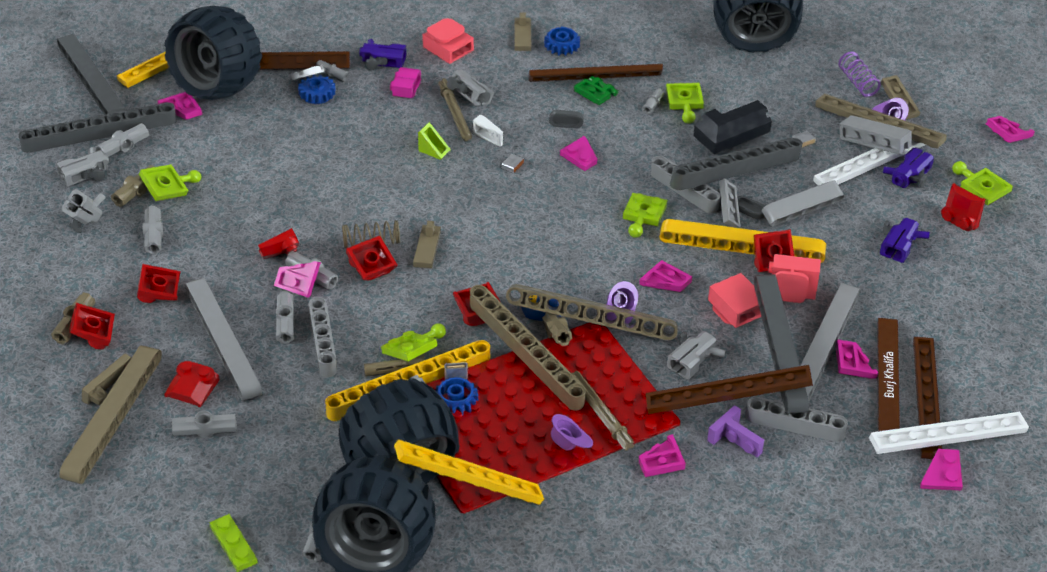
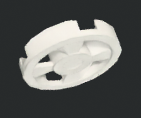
[291,65,325,81]

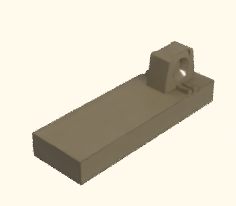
[514,12,531,51]
[880,75,920,120]
[413,220,441,268]
[82,353,131,405]

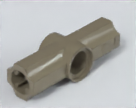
[111,165,154,207]
[51,292,95,345]
[542,312,572,346]

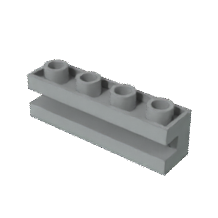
[840,115,912,155]

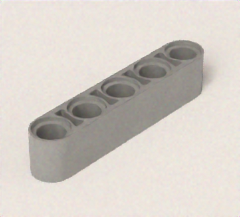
[651,156,720,214]
[762,180,845,227]
[309,297,337,377]
[746,397,848,442]

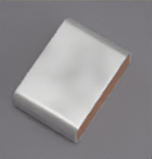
[502,154,524,173]

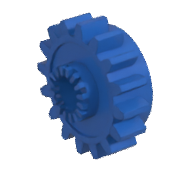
[544,27,580,56]
[298,75,336,104]
[436,377,479,415]

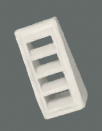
[473,115,503,146]

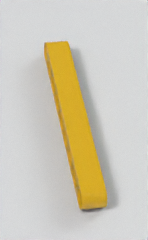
[659,219,826,263]
[325,340,490,421]

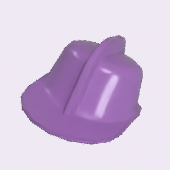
[872,98,909,121]
[606,281,639,324]
[551,414,593,450]

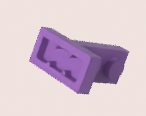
[707,405,764,457]

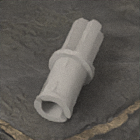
[316,60,349,82]
[642,88,664,115]

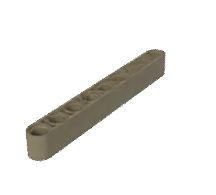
[506,284,678,340]
[470,285,586,410]
[59,345,162,484]

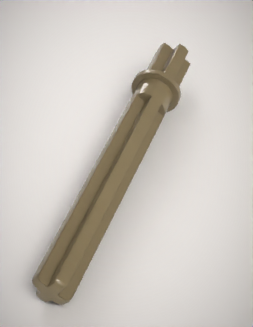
[438,78,472,141]
[571,371,634,451]

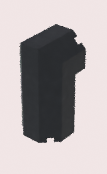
[693,100,772,155]

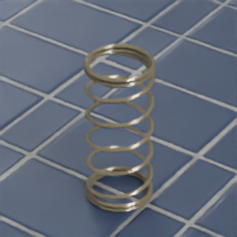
[342,220,400,248]

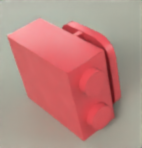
[423,18,474,64]
[768,254,821,303]
[708,273,761,328]

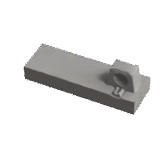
[717,178,741,228]

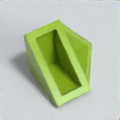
[418,122,451,160]

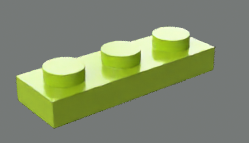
[209,514,258,572]

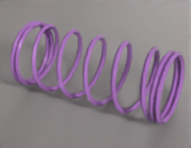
[838,51,881,97]

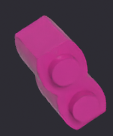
[390,67,421,98]

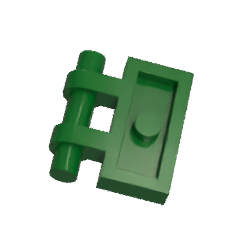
[574,76,618,105]

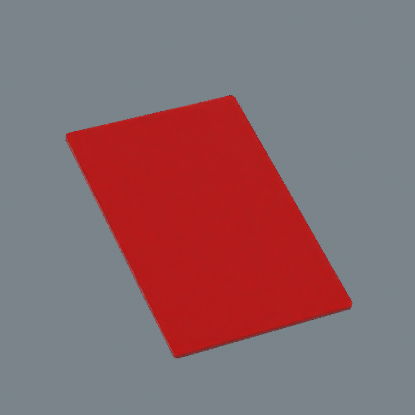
[427,322,681,514]

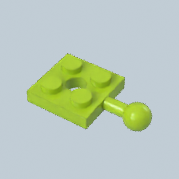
[666,83,704,124]
[952,161,1013,205]
[139,164,201,201]
[623,193,668,238]
[381,323,446,361]

